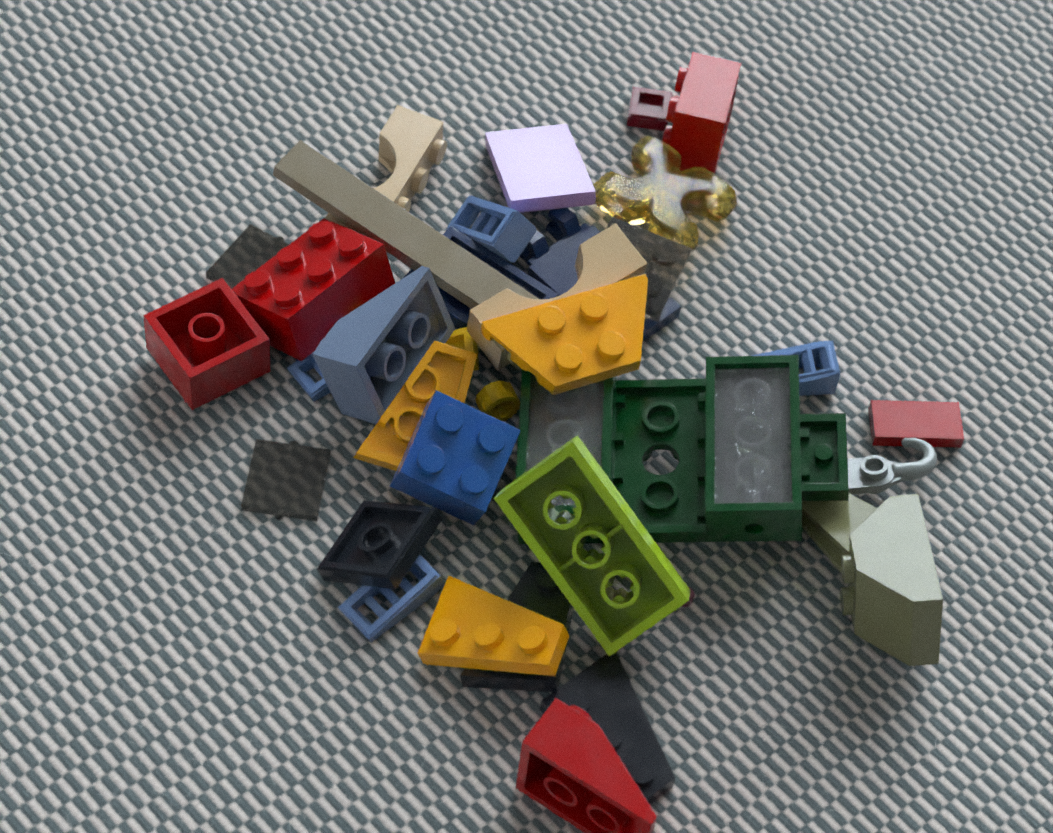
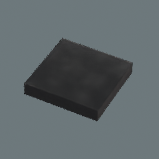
[317,500,443,590]

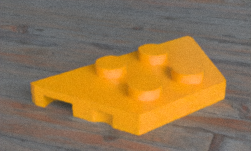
[481,274,648,395]

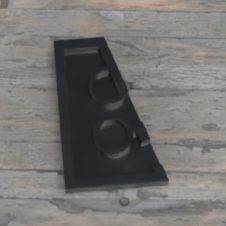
[460,562,574,693]
[540,652,675,805]

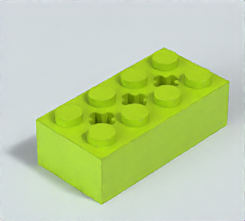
[494,435,691,657]

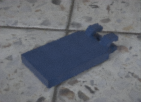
[520,208,681,342]

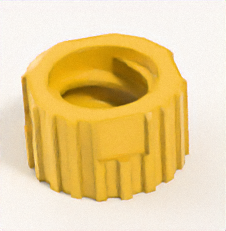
[475,380,520,421]

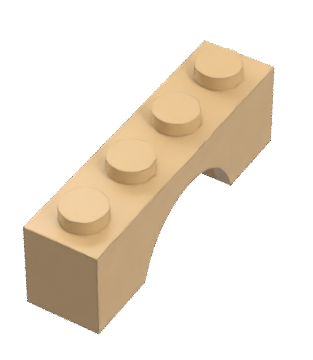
[325,105,447,232]
[467,223,647,371]

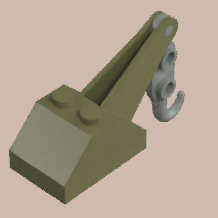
[802,438,943,666]

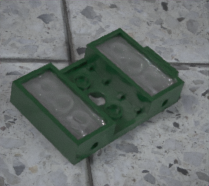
[516,355,849,544]

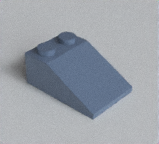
[312,266,455,424]

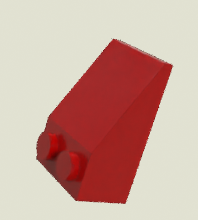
[515,698,657,833]

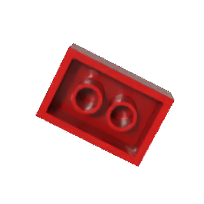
[232,218,395,361]

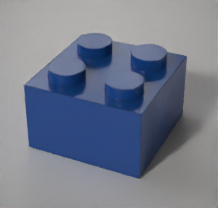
[390,390,521,526]

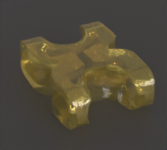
[593,136,737,259]

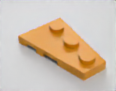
[353,340,478,471]

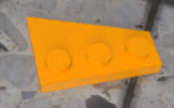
[417,575,569,676]

